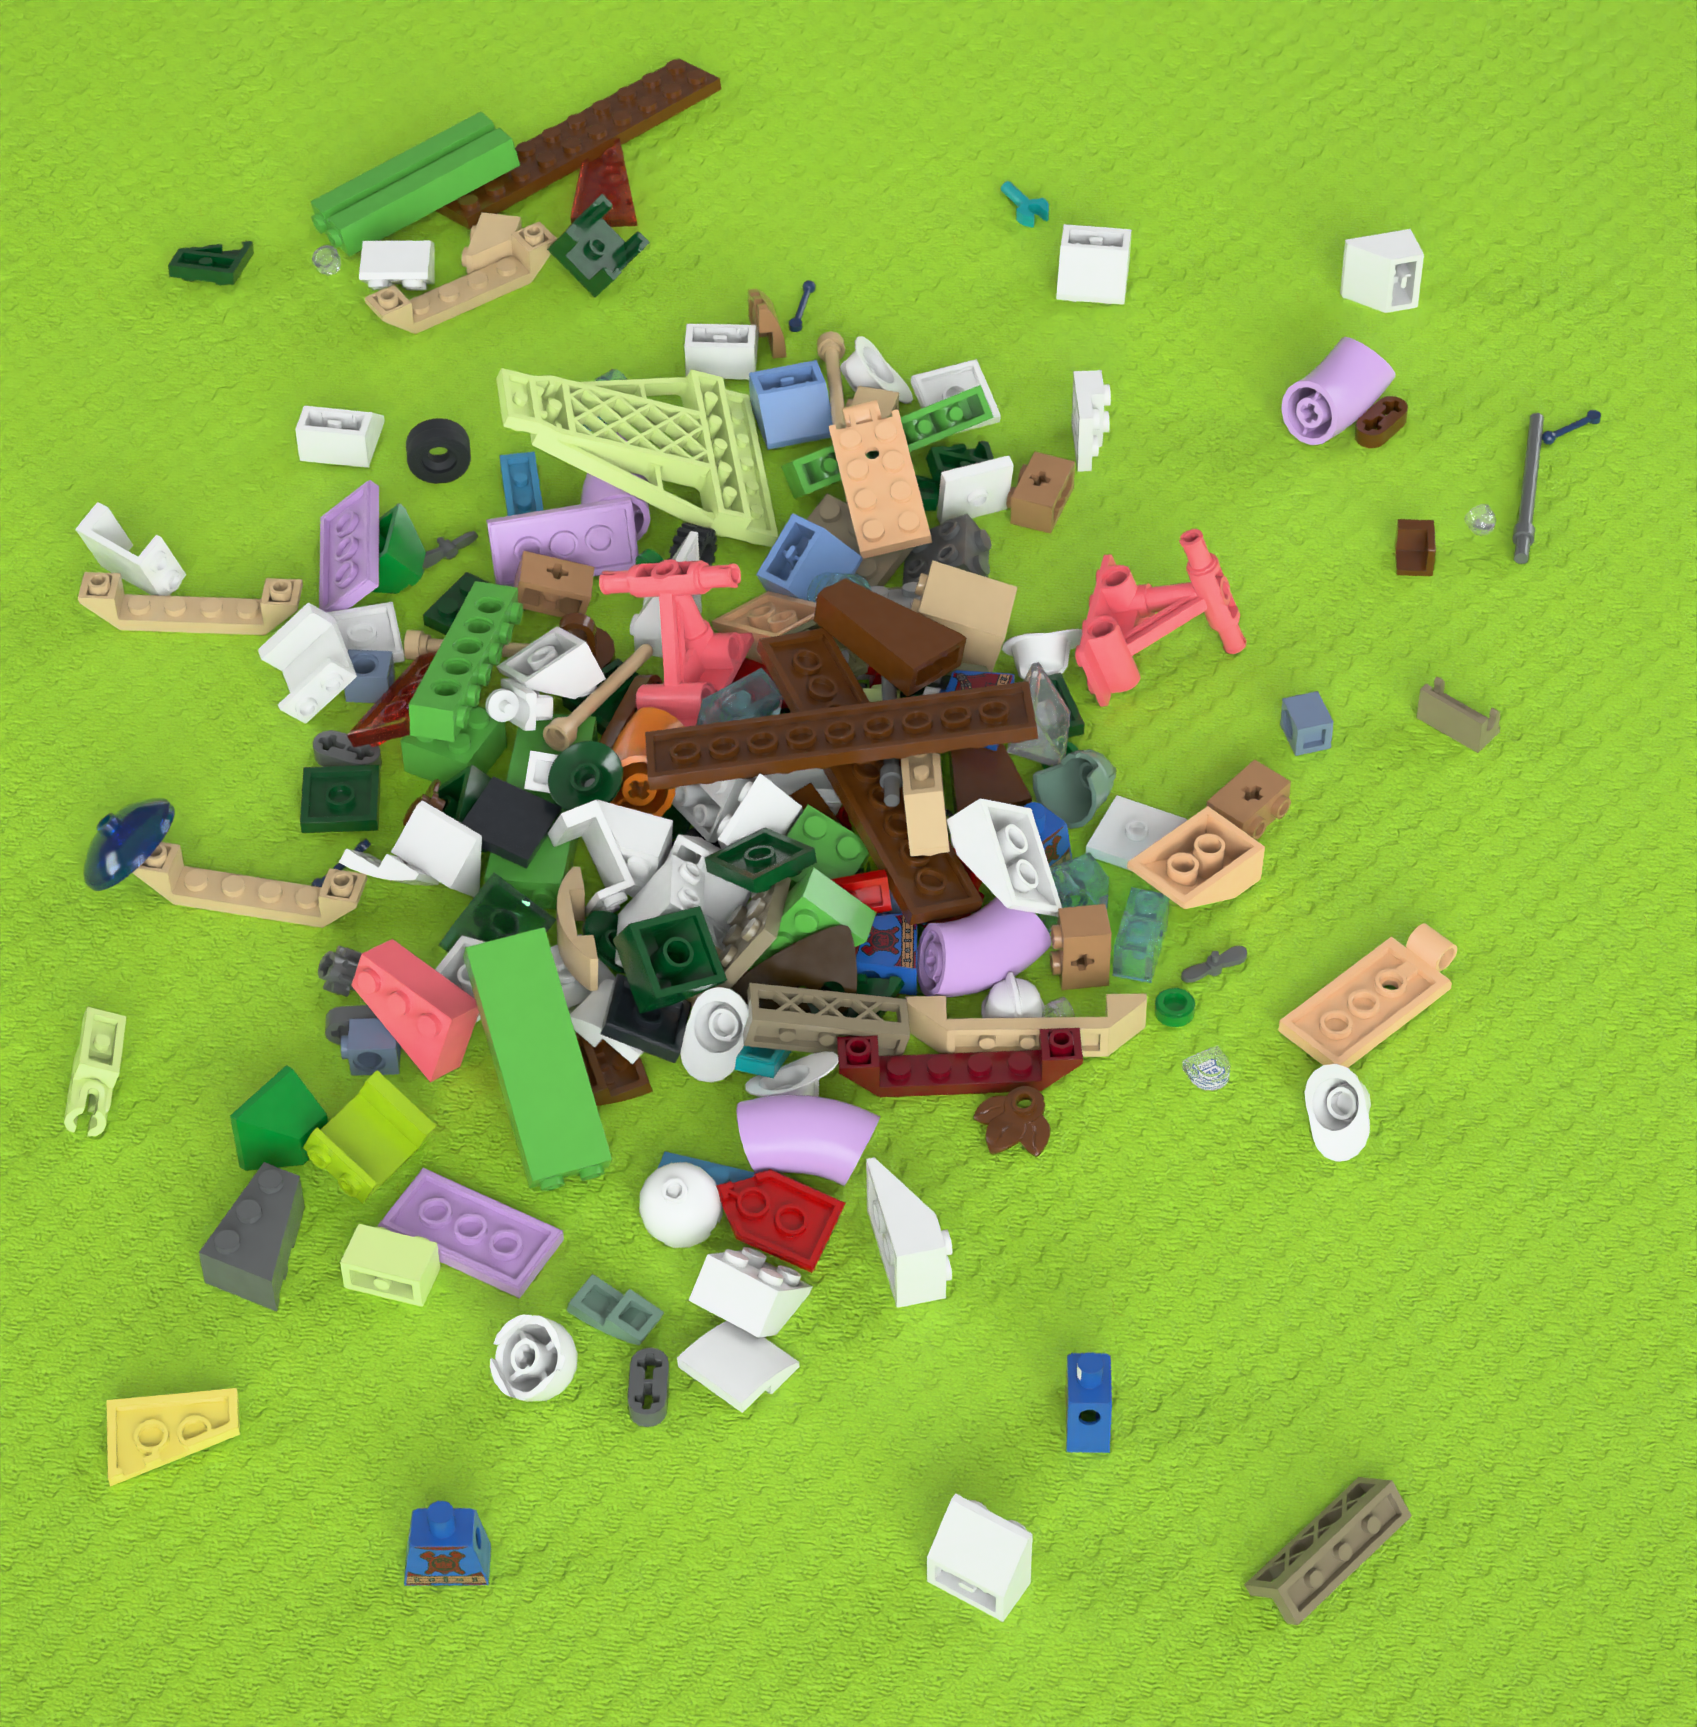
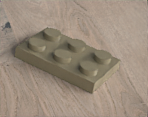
[806,494,914,589]
[719,877,791,989]

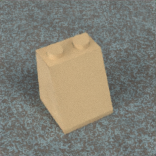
[910,561,1017,672]

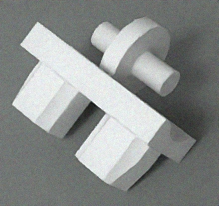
[485,678,553,731]

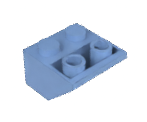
[749,360,832,450]
[756,513,863,603]

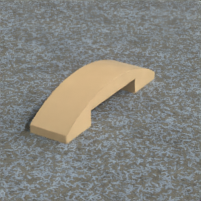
[557,866,598,991]

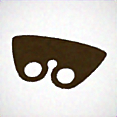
[730,925,857,1013]

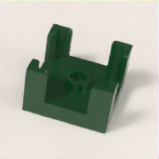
[547,194,650,297]

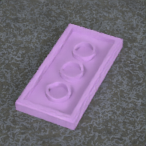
[319,480,379,612]
[486,496,639,587]
[378,1168,564,1298]

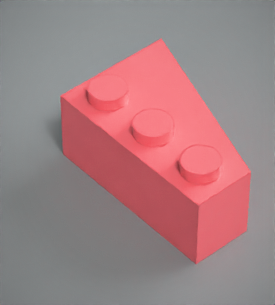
[351,939,479,1082]

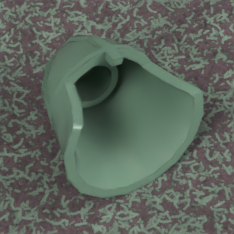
[1033,749,1117,829]

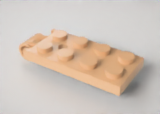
[829,399,932,559]
[1278,923,1457,1067]

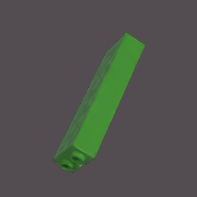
[310,111,520,257]
[484,714,598,910]
[463,927,612,1191]

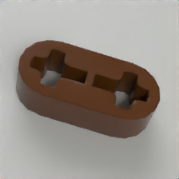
[1355,396,1408,448]

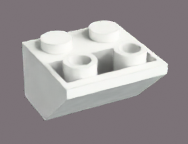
[1056,224,1131,305]
[1340,229,1424,313]
[359,241,435,290]
[684,324,759,380]
[295,406,385,468]
[717,774,803,849]
[672,775,773,843]
[666,834,752,931]
[689,1247,812,1338]
[927,1494,1033,1622]

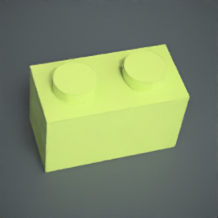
[340,1224,441,1307]

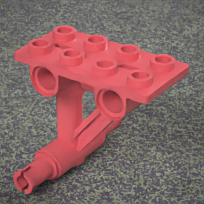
[1075,529,1247,707]
[599,559,755,727]

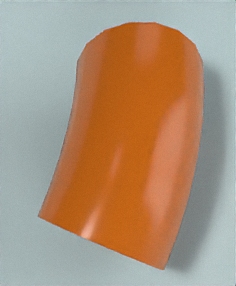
[610,707,685,817]

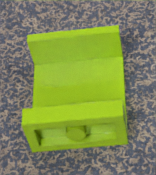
[303,1070,437,1204]

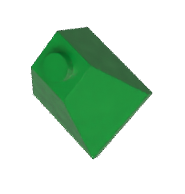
[372,503,426,594]
[230,1065,328,1171]

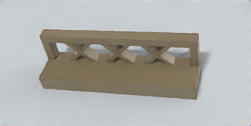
[743,983,910,1056]
[1244,1477,1412,1625]

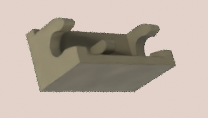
[1417,677,1500,753]

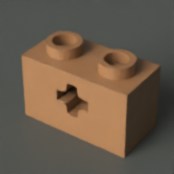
[1006,452,1075,534]
[514,551,594,618]
[1206,760,1291,840]
[1050,904,1112,990]

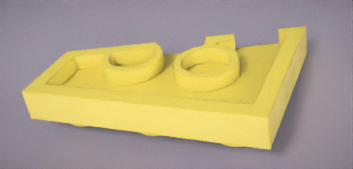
[107,1388,240,1486]

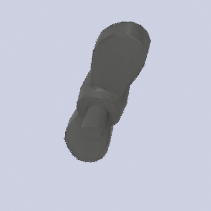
[422,531,478,568]
[1181,946,1247,983]

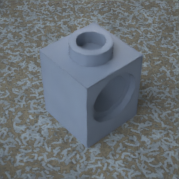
[344,649,396,704]
[1280,691,1334,756]
[341,1018,401,1076]

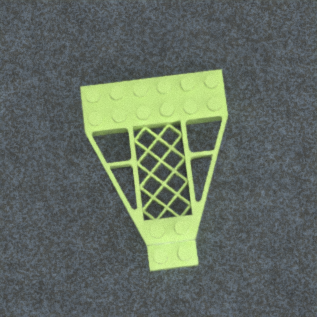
[496,368,779,547]

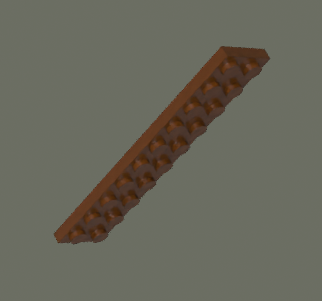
[436,58,722,229]
[757,628,983,926]
[645,681,1038,790]

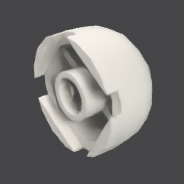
[639,1162,723,1248]
[490,1314,578,1402]

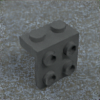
[903,513,992,585]

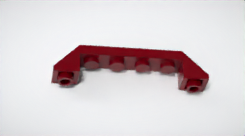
[837,1027,1083,1098]

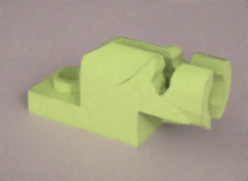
[64,1007,126,1136]

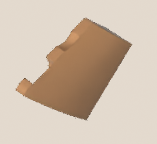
[748,289,786,359]

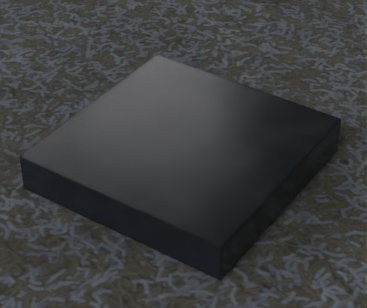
[461,776,562,869]
[600,974,691,1063]

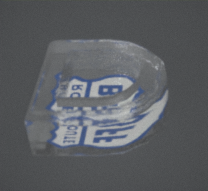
[1182,1045,1230,1091]

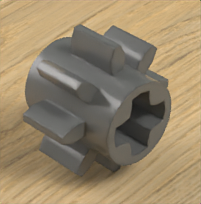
[318,946,362,997]

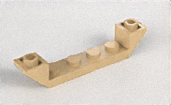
[365,221,557,334]
[78,572,303,635]
[901,753,950,856]
[131,839,367,928]
[906,994,1147,1057]

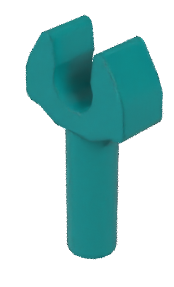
[1001,181,1049,228]

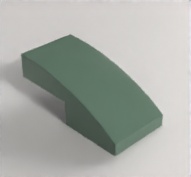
[567,1274,664,1346]

